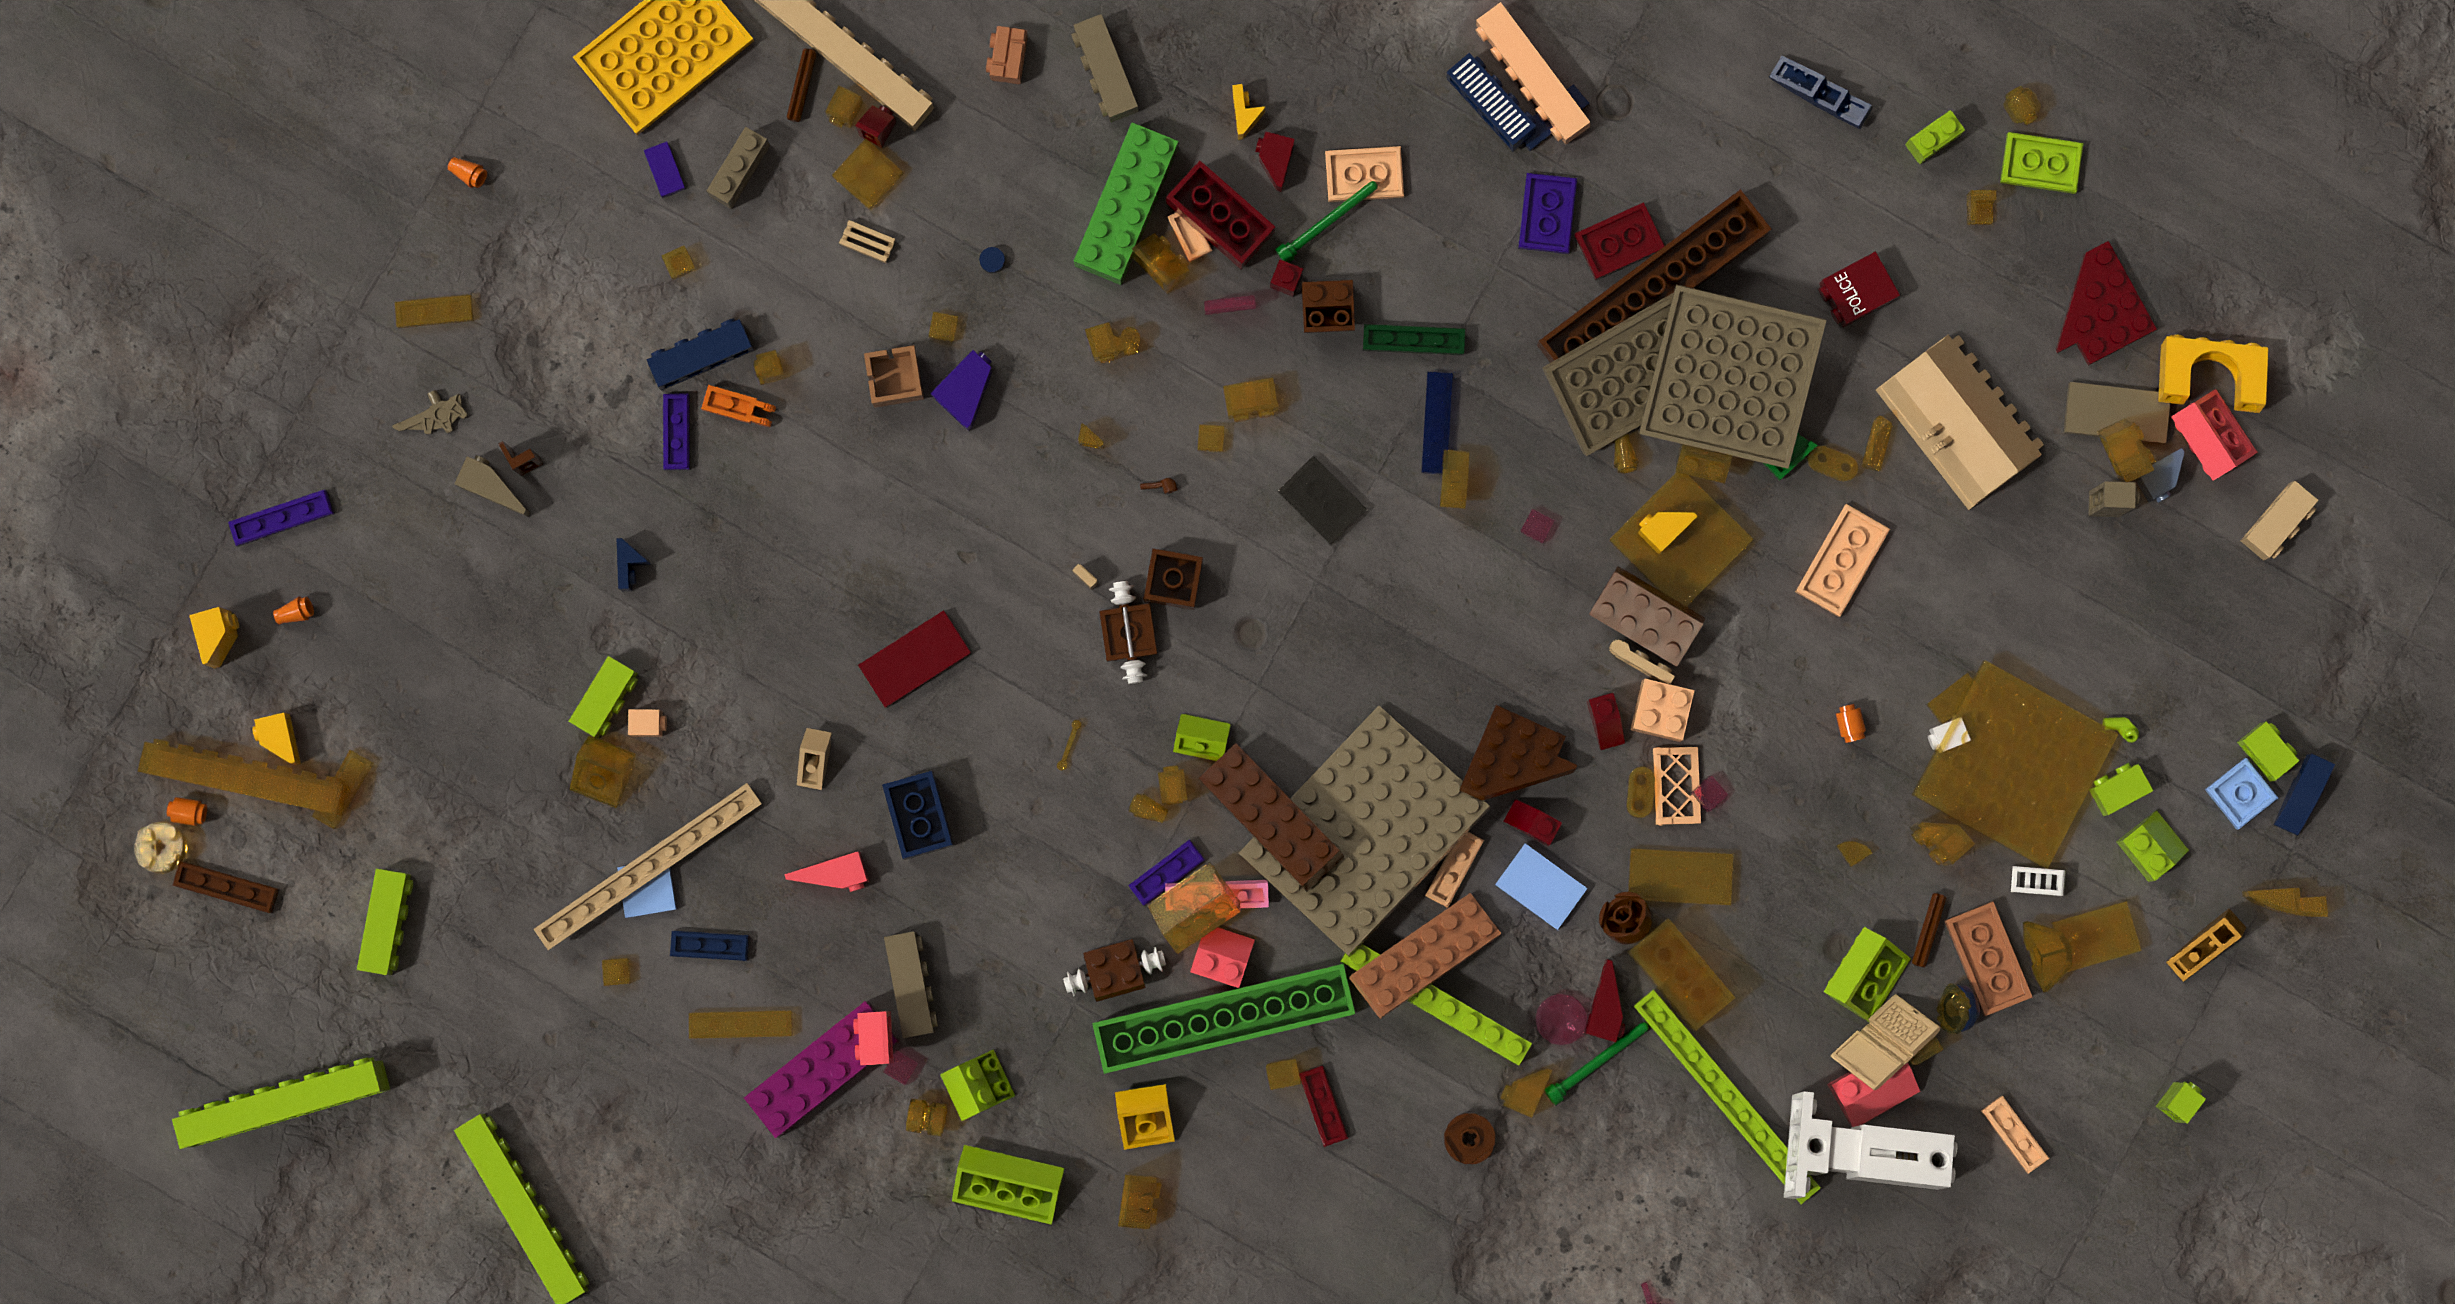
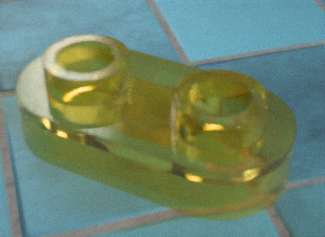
[1808,446,1858,482]
[1626,767,1655,818]

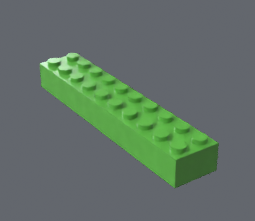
[1092,964,1355,1074]

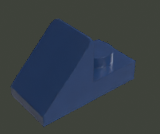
[616,538,651,592]

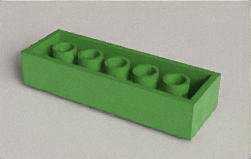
[1074,123,1179,285]

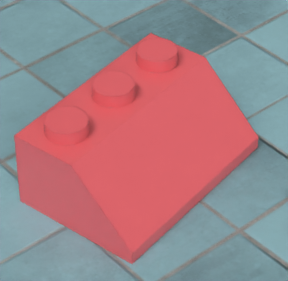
[2172,389,2258,481]
[1827,1063,1920,1127]

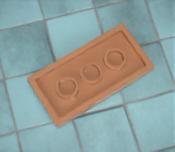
[1944,902,2032,1016]

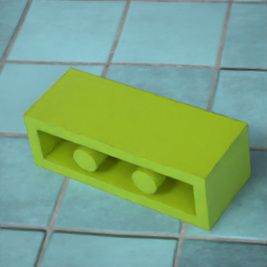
[568,656,638,739]

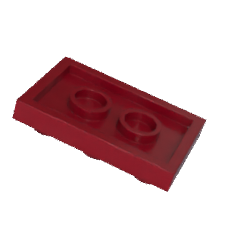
[1574,202,1664,281]

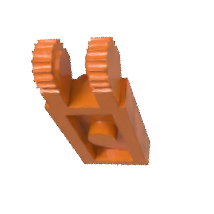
[701,385,776,427]

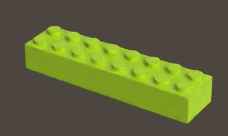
[172,1057,391,1149]

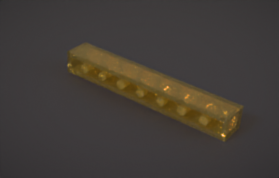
[137,739,349,816]

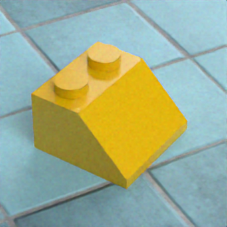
[189,607,239,669]
[1115,1084,1175,1150]

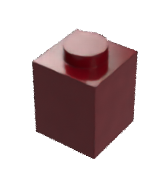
[1270,260,1303,297]

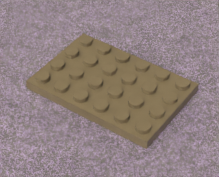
[1542,293,1674,456]

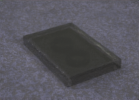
[1277,456,1367,545]

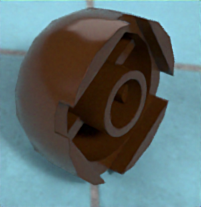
[1599,891,1652,945]

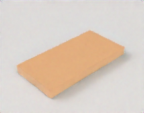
[1795,504,1890,617]

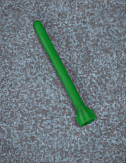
[1275,181,1378,263]
[1543,1022,1649,1106]

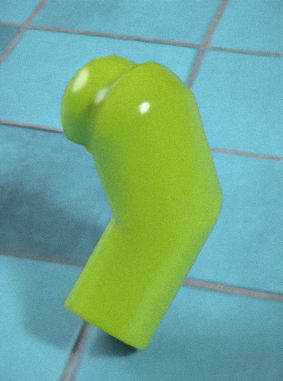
[2102,717,2139,743]

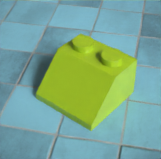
[2116,810,2189,882]

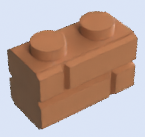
[986,26,1028,84]

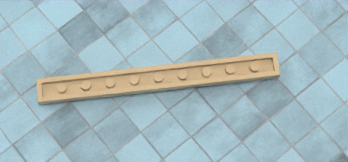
[534,783,761,950]

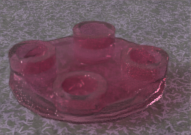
[1536,994,1587,1045]

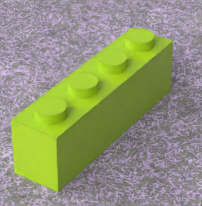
[357,869,413,975]

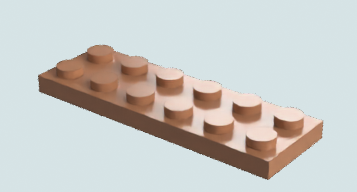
[1349,893,1501,1019]

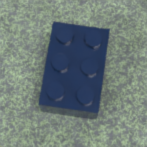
[882,771,954,860]

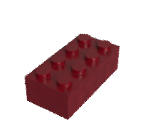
[1166,160,1275,270]

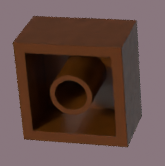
[1144,548,1203,610]

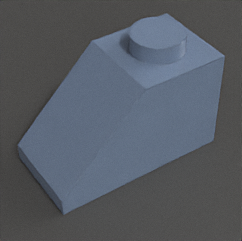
[2133,448,2184,502]

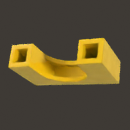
[2158,335,2268,413]

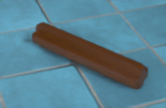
[787,48,817,122]
[1912,893,1947,968]

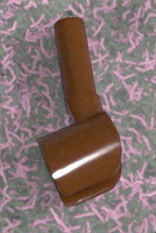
[1140,478,1177,494]

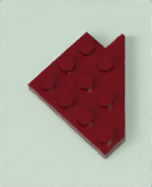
[2056,241,2157,366]

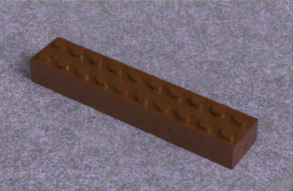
[1537,189,1771,363]

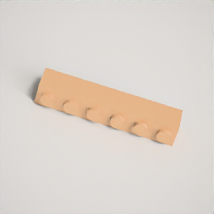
[1475,2,1590,145]

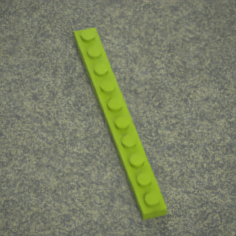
[1633,990,1821,1205]

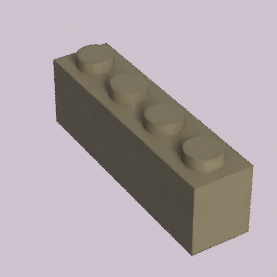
[1071,14,1139,123]
[884,931,938,1038]

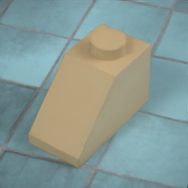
[797,728,832,790]

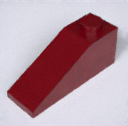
[1584,959,1625,1042]

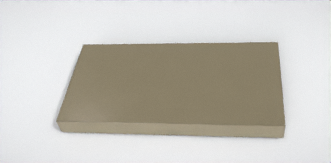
[2063,382,2170,444]

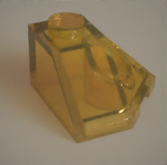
[2023,921,2075,992]

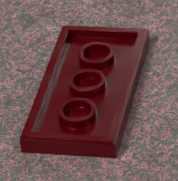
[858,610,971,708]

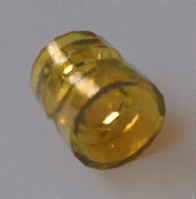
[906,1098,947,1137]

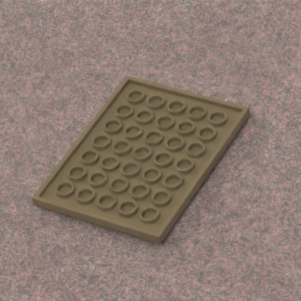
[1239,706,1491,957]

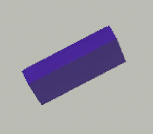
[644,141,686,198]

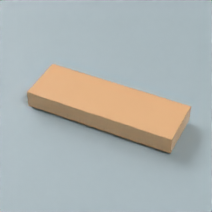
[1425,832,1484,908]
[1981,1096,2049,1174]

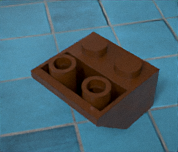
[1302,280,1355,333]

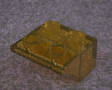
[1910,822,1975,866]

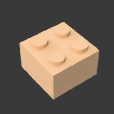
[1630,679,1695,742]

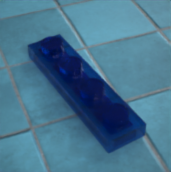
[1421,372,1453,475]

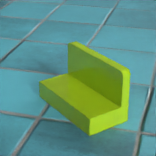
[1173,714,1230,761]

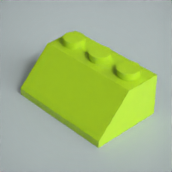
[1823,927,1911,1023]

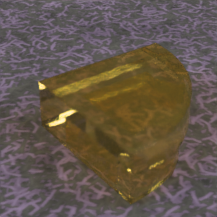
[1836,841,1872,867]

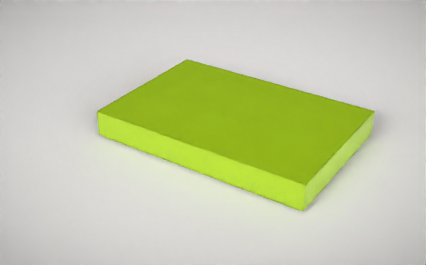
[2000,132,2083,194]

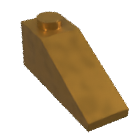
[2166,908,2247,982]

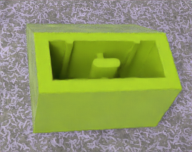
[940,1049,1015,1121]

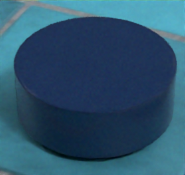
[979,247,1005,273]

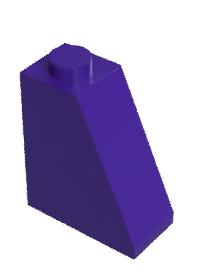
[931,350,993,431]

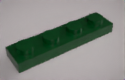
[1363,324,1465,355]

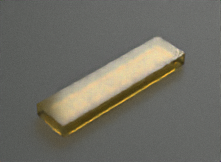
[689,1011,792,1039]

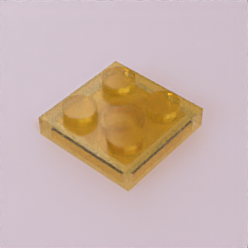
[832,138,904,210]

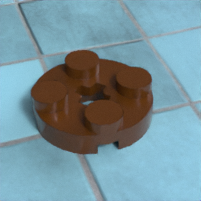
[1444,1113,1495,1164]

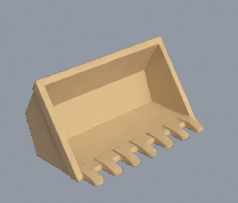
[1876,334,2044,510]

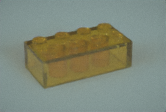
[1627,918,1735,1031]

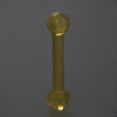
[1057,720,1081,771]

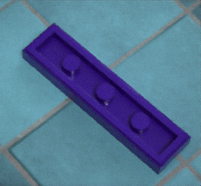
[228,489,334,547]

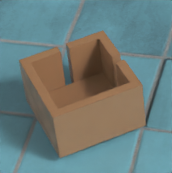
[864,345,924,408]

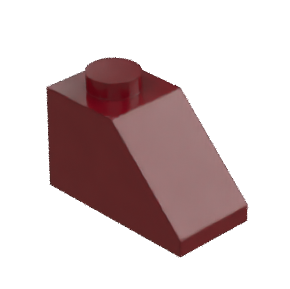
[856,105,896,148]
[1255,131,1295,192]
[1587,693,1625,751]
[1503,799,1562,846]

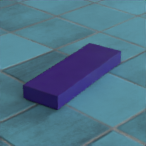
[663,394,690,470]
[1128,839,1205,906]

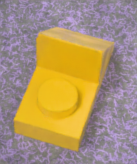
[1232,84,1265,140]

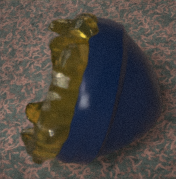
[1936,983,1981,1034]

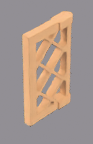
[1653,747,1701,826]

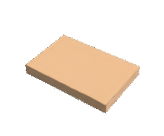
[1325,146,1404,202]

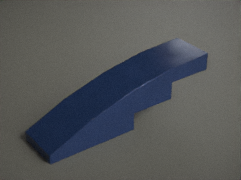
[1769,56,1873,129]

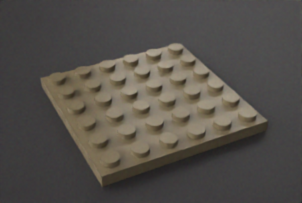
[1639,284,1827,469]

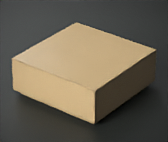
[1072,564,1098,590]

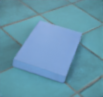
[1495,843,1588,930]

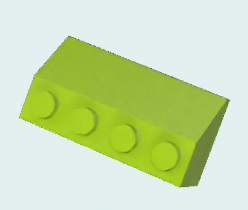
[952,1145,1064,1225]

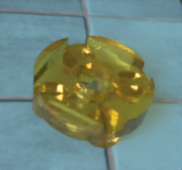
[134,822,187,874]

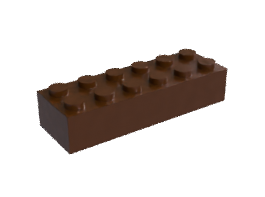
[1199,743,1344,892]

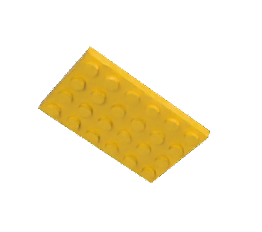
[573,0,754,136]

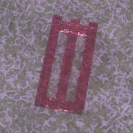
[1204,295,1255,315]

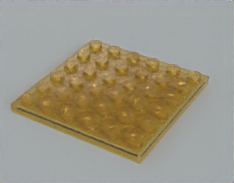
[1912,660,2118,869]

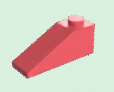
[784,852,869,892]

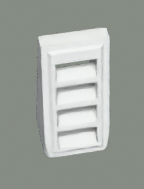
[2011,866,2066,896]

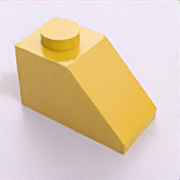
[1638,512,1698,554]
[252,713,301,765]

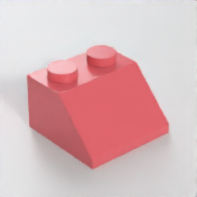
[1190,924,1255,988]
[853,1011,894,1065]

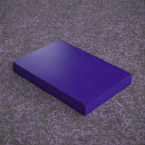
[1518,173,1577,254]

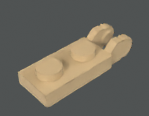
[1609,639,1675,684]

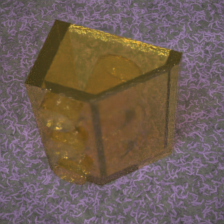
[1148,862,1240,954]

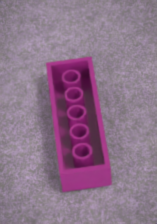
[744,1001,899,1138]

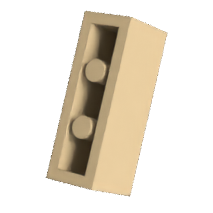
[2240,481,2318,561]

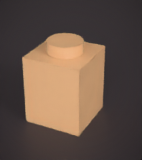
[628,709,667,737]

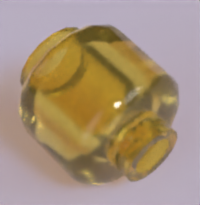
[2003,86,2041,125]

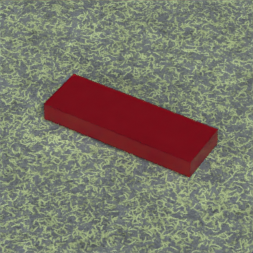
[1299,1065,1348,1147]

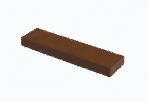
[172,861,279,914]

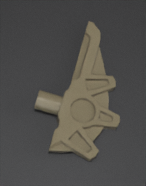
[392,390,468,435]

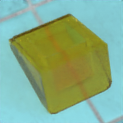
[1078,423,1104,450]

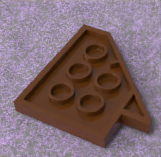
[1459,705,1577,801]

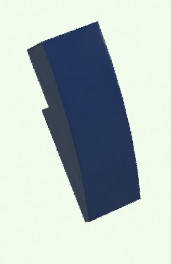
[2273,754,2335,835]

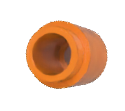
[1835,704,1866,743]
[167,797,207,826]

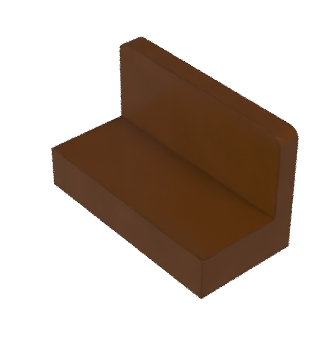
[498,441,543,476]

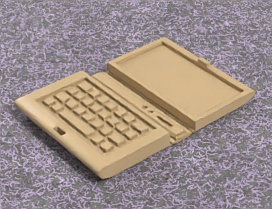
[1830,994,1941,1090]

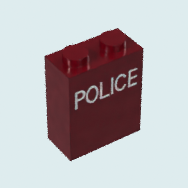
[1818,251,1900,328]

